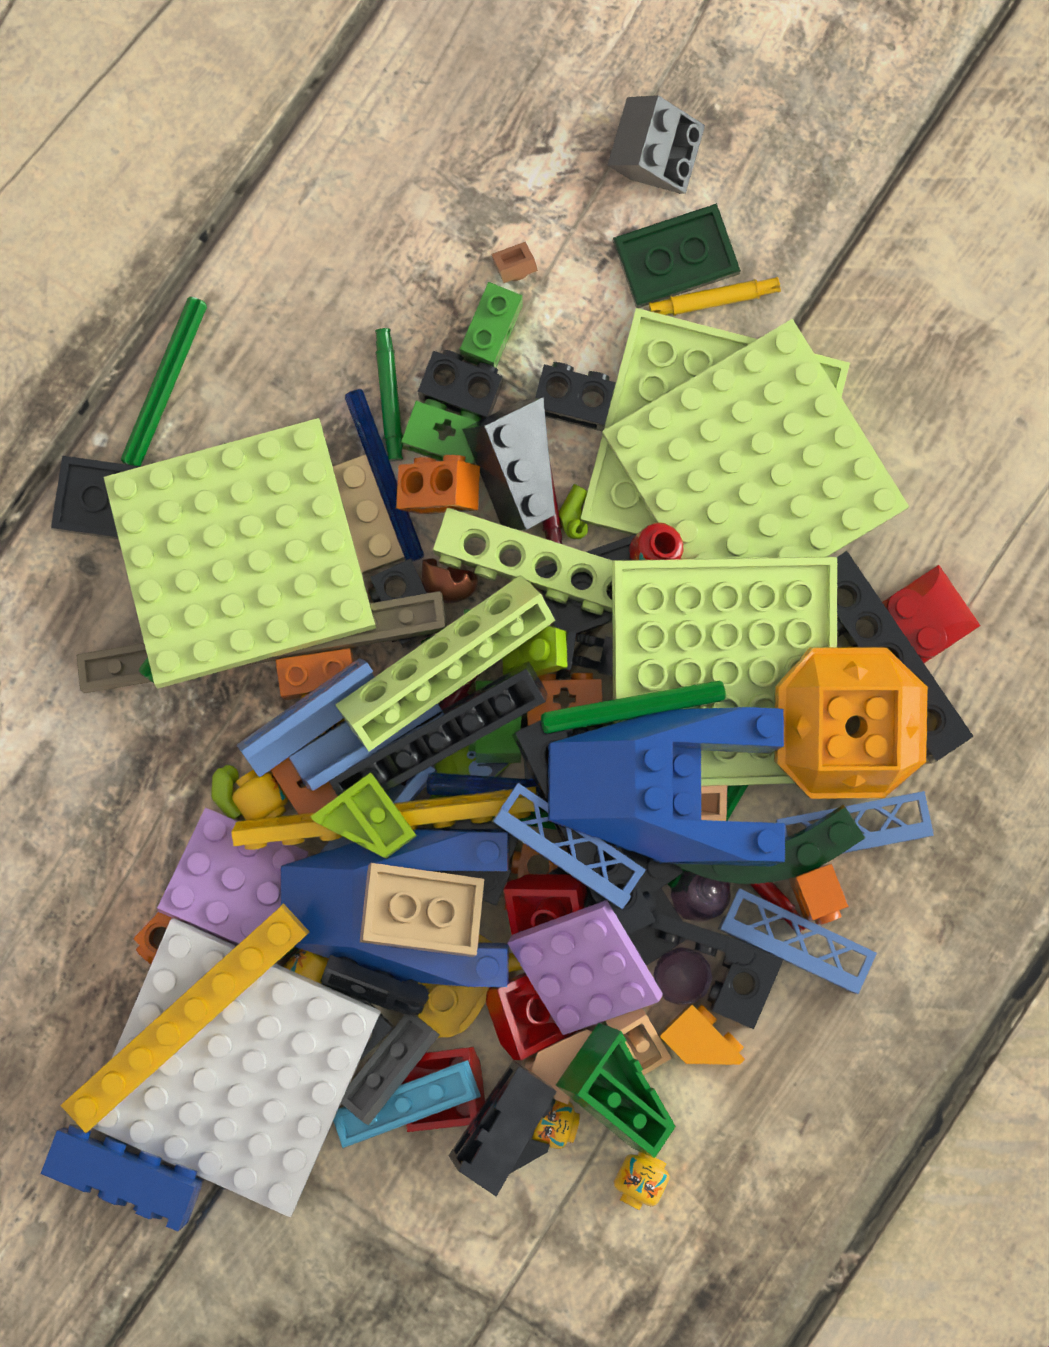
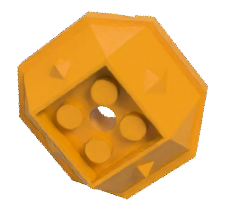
[774,647,928,799]

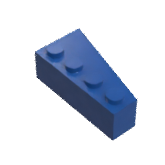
[41,1124,204,1231]

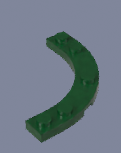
[674,805,865,884]

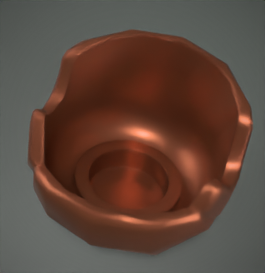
[422,558,478,603]

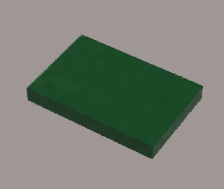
[613,203,741,308]

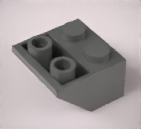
[607,95,705,194]

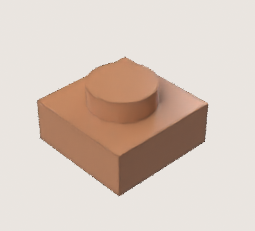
[491,242,538,283]

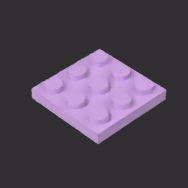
[157,807,308,946]
[507,900,663,1035]

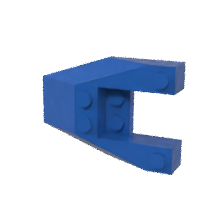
[548,707,785,867]
[281,828,509,987]

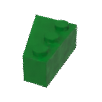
[556,1023,676,1158]

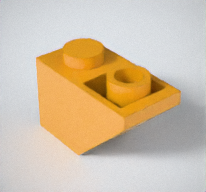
[658,1003,745,1065]

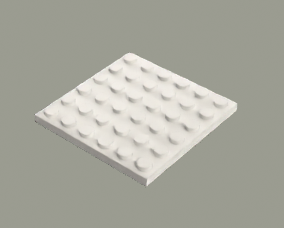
[93,918,381,1217]

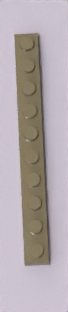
[76,591,447,694]

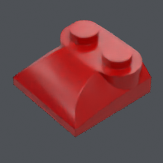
[882,565,981,663]
[503,874,588,935]
[486,972,579,1060]
[401,1047,485,1132]

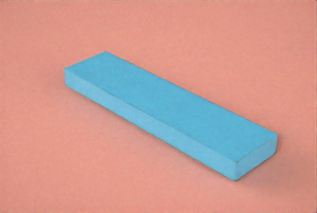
[333,1060,481,1148]

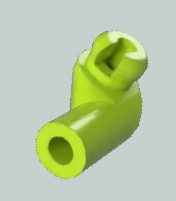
[559,484,588,539]
[211,765,242,820]

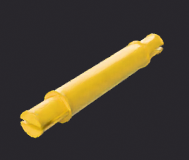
[649,277,781,316]

